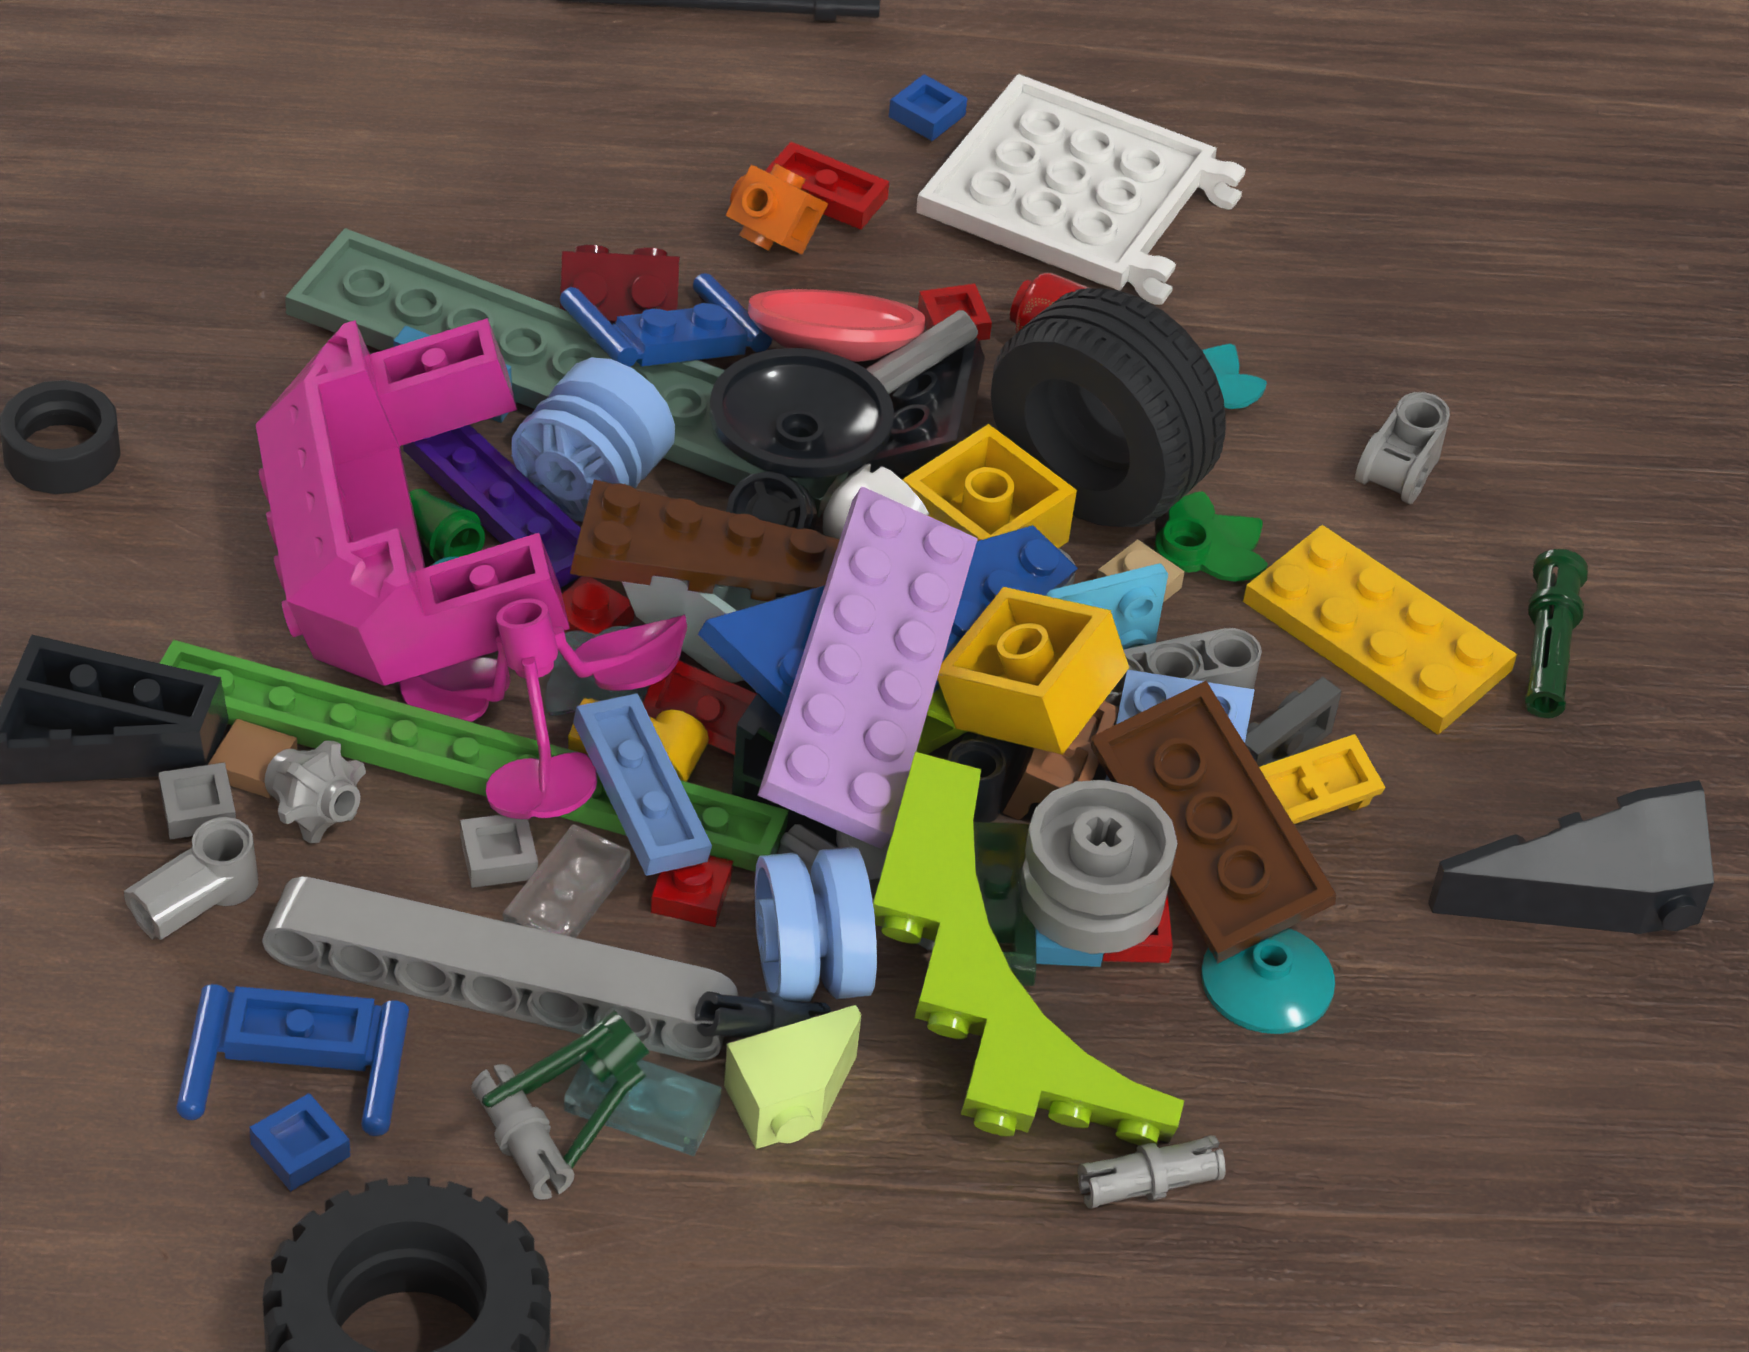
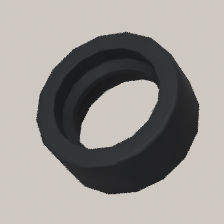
[0,380,120,494]

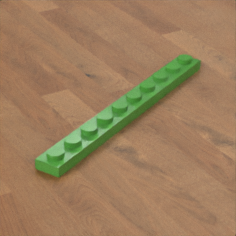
[160,640,789,872]

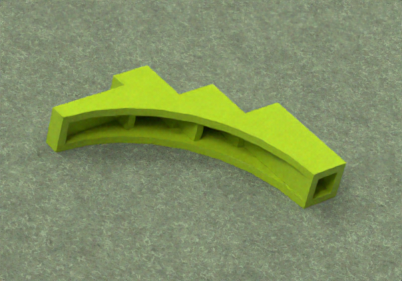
[873,752,1184,1145]

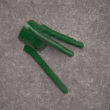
[482,1009,650,1168]

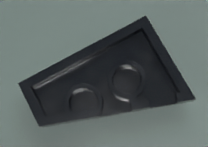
[848,338,985,477]

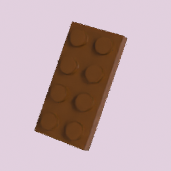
[1091,681,1336,963]

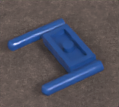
[560,273,772,367]
[176,984,409,1137]

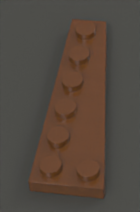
[570,479,840,602]

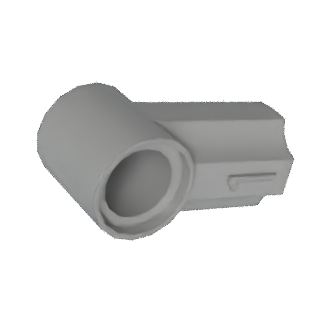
[124,817,259,940]

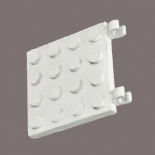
[916,74,1246,305]

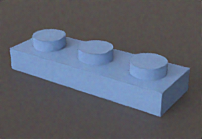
[573,693,712,876]

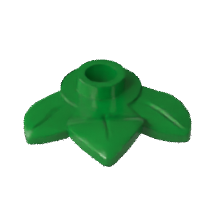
[1154,491,1268,581]

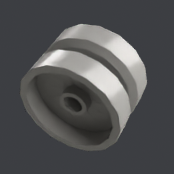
[1019,780,1178,954]

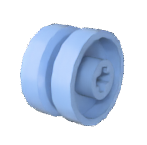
[755,847,877,1002]

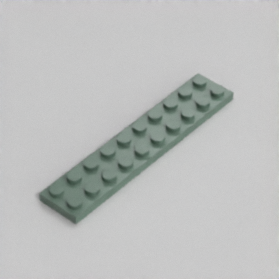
[285,228,848,517]

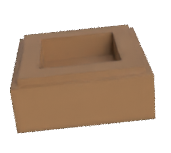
[208,719,297,798]

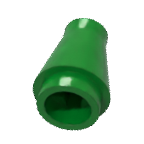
[410,488,485,562]

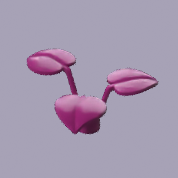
[399,599,687,819]

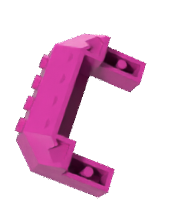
[256,318,570,686]

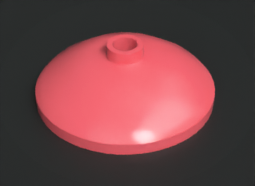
[748,289,925,362]

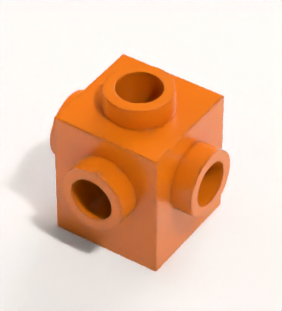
[725,163,828,255]

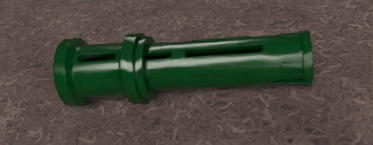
[1525,549,1588,718]

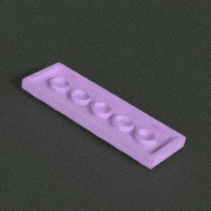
[758,486,978,849]

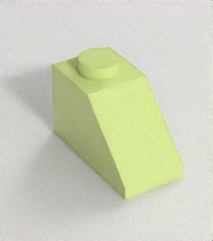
[724,1005,861,1149]

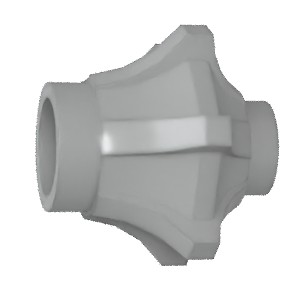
[265,741,366,843]

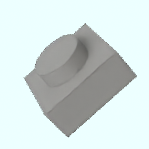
[158,762,236,839]
[460,815,538,888]

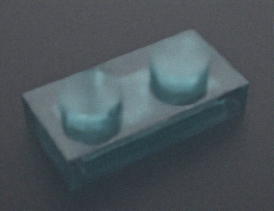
[564,1059,722,1156]

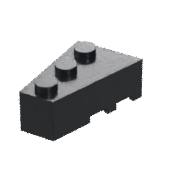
[0,634,229,785]

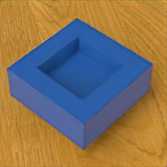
[889,74,967,141]
[249,1093,350,1191]

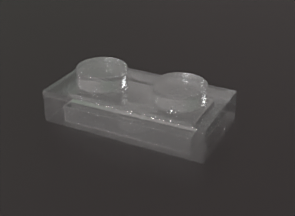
[503,824,631,938]

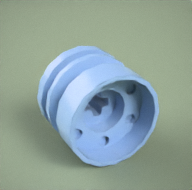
[512,357,675,521]

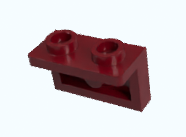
[560,245,680,325]

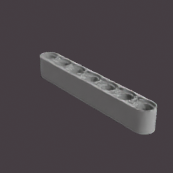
[262,877,738,1061]

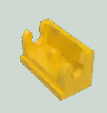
[1259,734,1386,824]

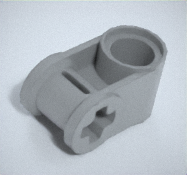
[1355,392,1450,505]

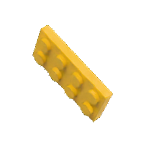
[1243,525,1517,735]

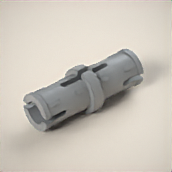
[471,1064,575,1200]
[1077,1135,1226,1209]

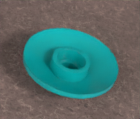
[1201,928,1335,1034]

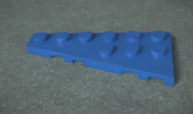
[698,525,1078,717]

